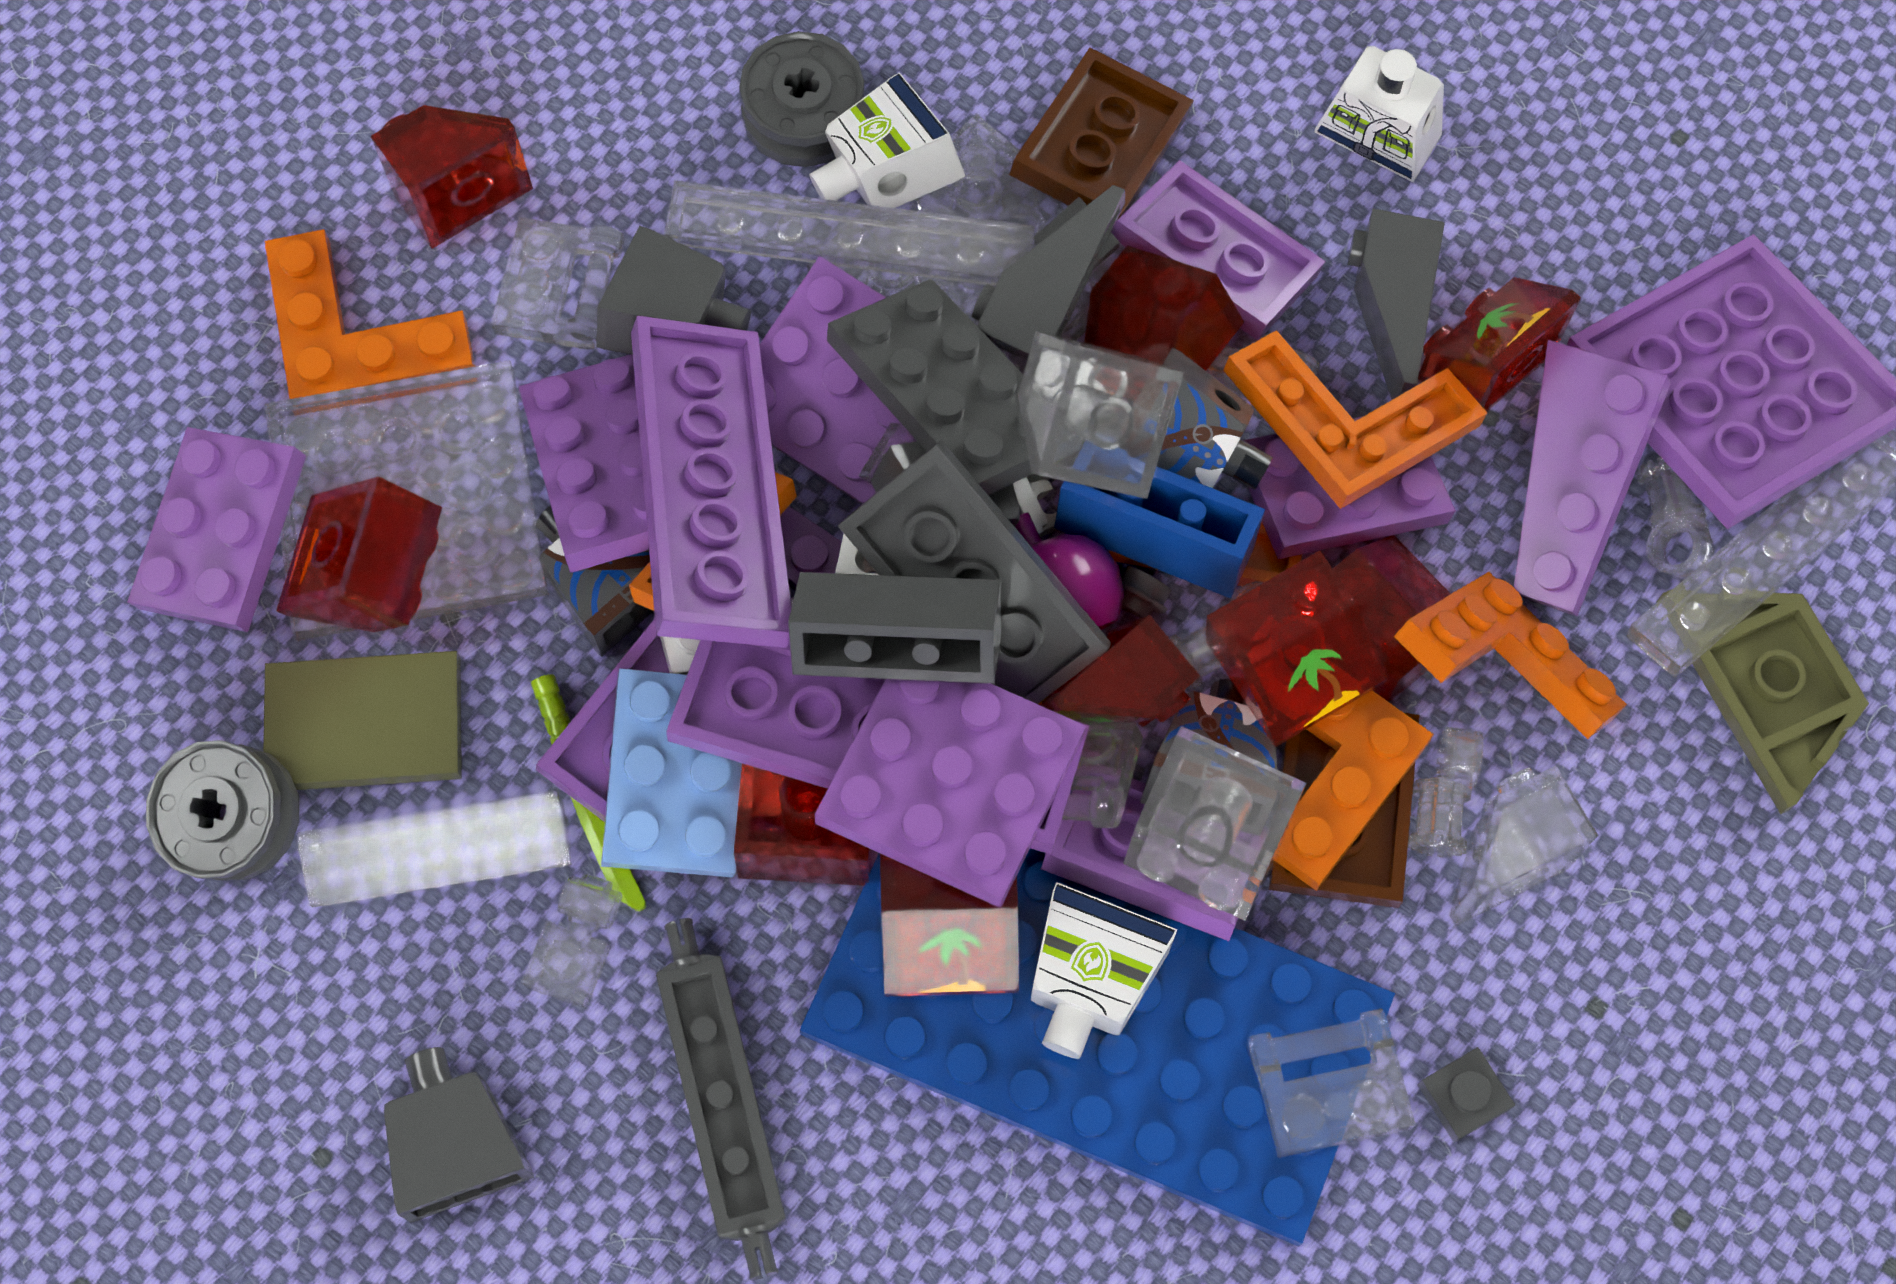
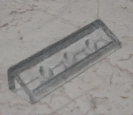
[297,791,572,908]

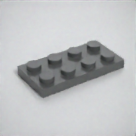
[827,278,1081,495]
[838,439,1111,704]

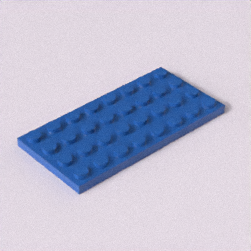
[800,848,1395,1247]

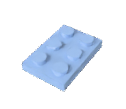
[601,668,743,877]

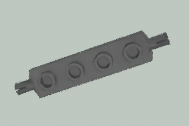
[656,918,787,1280]

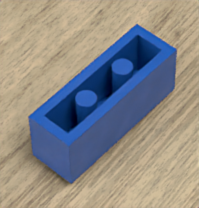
[1054,438,1265,599]

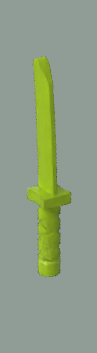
[531,674,646,911]

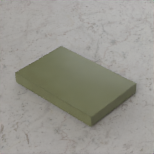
[263,651,462,790]

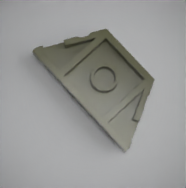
[1656,590,1869,814]

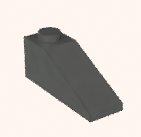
[971,185,1125,369]
[1347,208,1445,400]

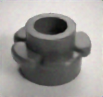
[1121,566,1172,621]

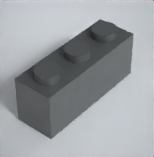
[788,572,1001,684]

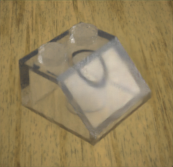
[1018,331,1184,499]
[1123,726,1306,921]
[1449,766,1599,927]

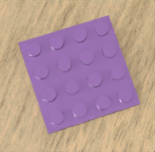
[1567,234,1896,529]

